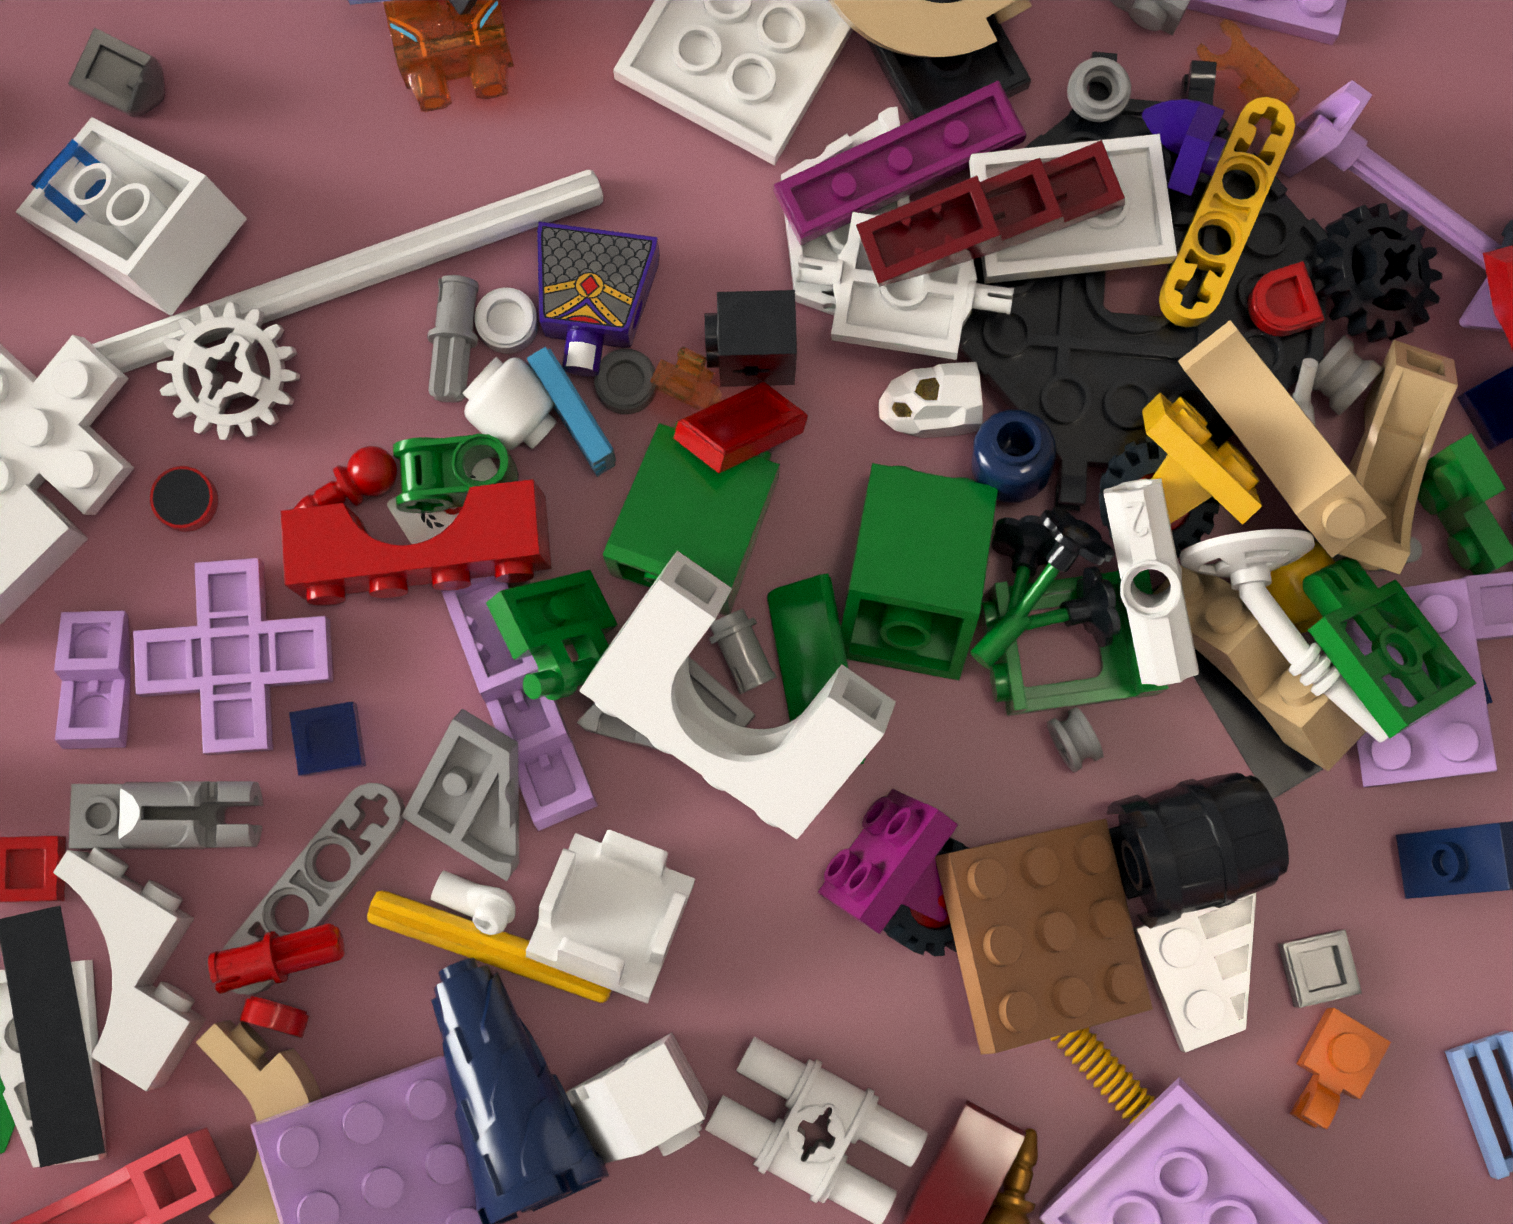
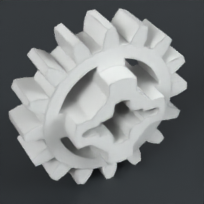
[157,302,300,440]

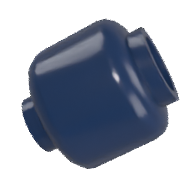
[971,410,1056,503]

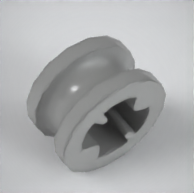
[1047,707,1104,772]

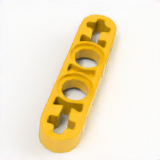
[1159,97,1295,328]

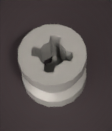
[1312,335,1383,415]

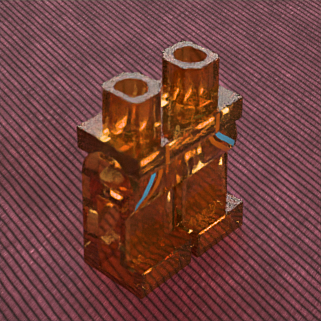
[383,0,514,113]

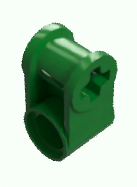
[393,433,519,513]

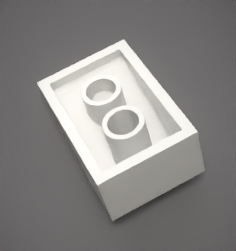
[16,117,247,316]

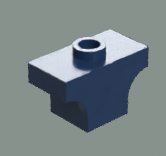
[1396,821,1513,899]

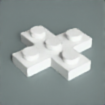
[0,335,134,515]

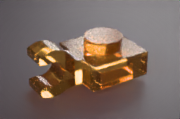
[1196,19,1300,108]
[650,346,722,411]

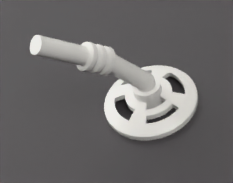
[1179,529,1388,743]

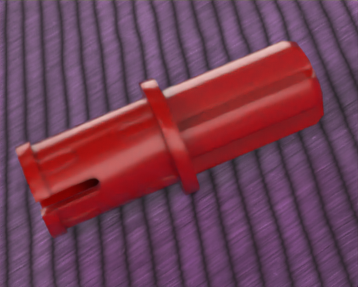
[208,923,345,994]

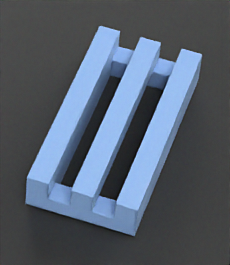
[1445,1031,1513,1180]

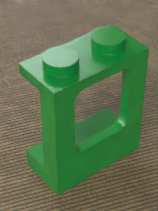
[980,569,1169,716]

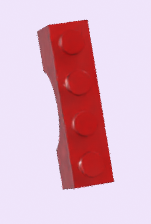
[281,479,552,606]

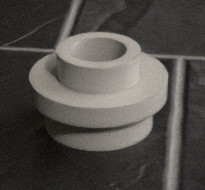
[1067,57,1131,122]

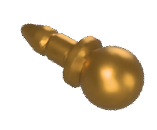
[982,1128,1038,1224]

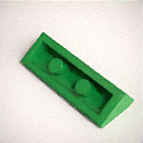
[767,573,866,766]

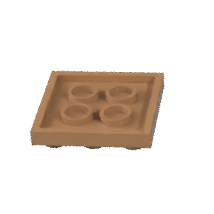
[935,818,1153,1055]

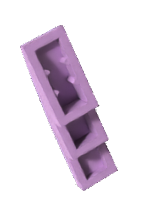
[441,576,598,831]

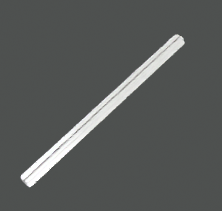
[92,170,603,373]

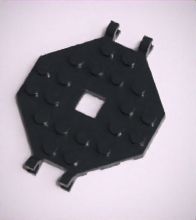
[959,52,1329,513]

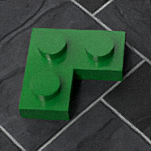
[1417,433,1513,575]

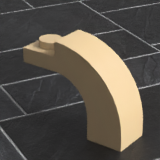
[829,0,1032,58]
[196,1020,322,1224]

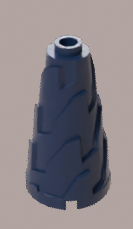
[431,958,609,1224]

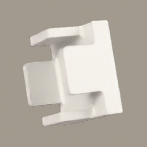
[526,830,695,1004]

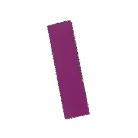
[773,80,1027,246]

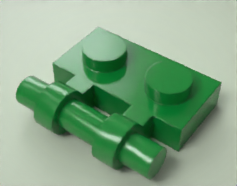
[486,570,618,700]

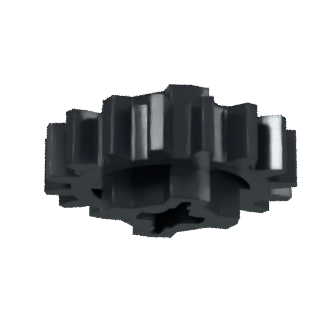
[1312,203,1442,343]

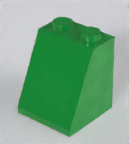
[603,421,780,615]
[840,463,998,681]

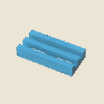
[527,346,616,477]

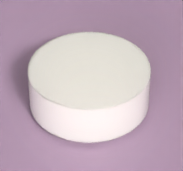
[474,287,539,354]

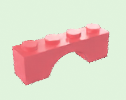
[10,1127,234,1224]

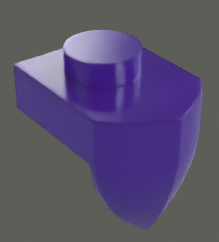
[1142,99,1227,196]

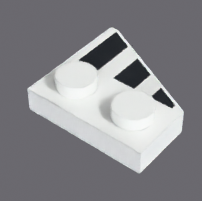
[1133,893,1256,1053]

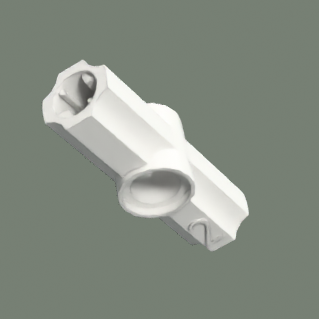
[1103,478,1199,686]

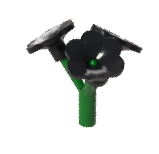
[970,507,1120,669]

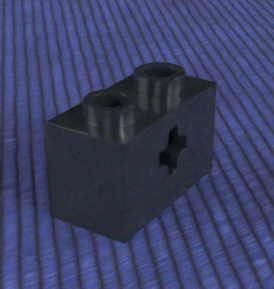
[704,290,797,387]

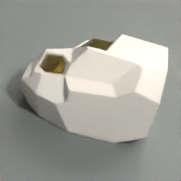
[878,362,983,438]

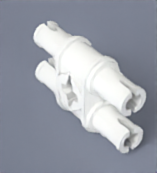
[705,1037,928,1224]

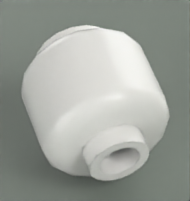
[462,357,557,451]

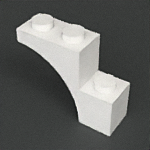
[53,847,206,1091]

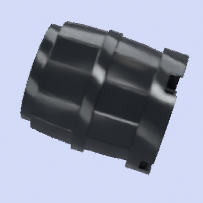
[1107,772,1289,929]

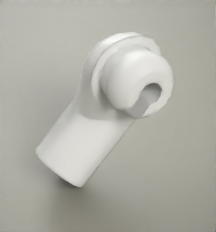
[431,870,516,935]

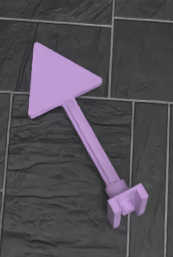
[1278,80,1504,332]

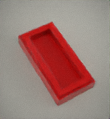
[674,382,809,473]

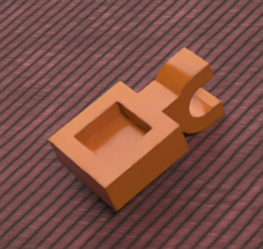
[1290,1008,1391,1130]

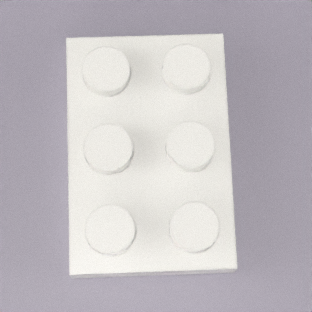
[969,134,1177,284]

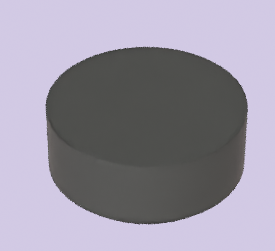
[594,349,658,414]

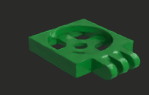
[1303,557,1477,738]

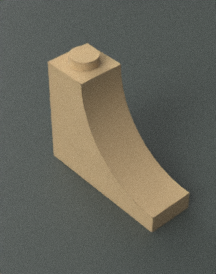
[1178,320,1387,558]

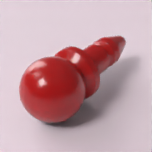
[293,446,397,509]

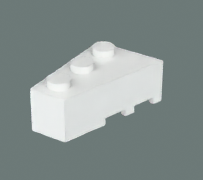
[566,1033,709,1163]

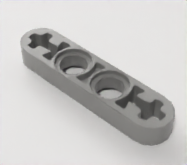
[222,783,405,995]

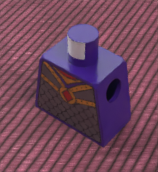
[537,222,660,377]

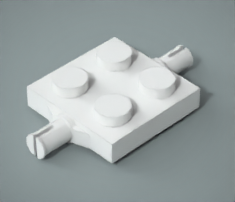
[796,212,1014,360]

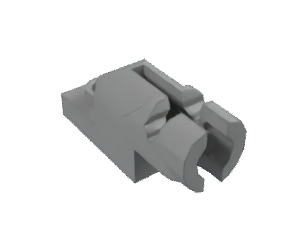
[69,781,263,849]

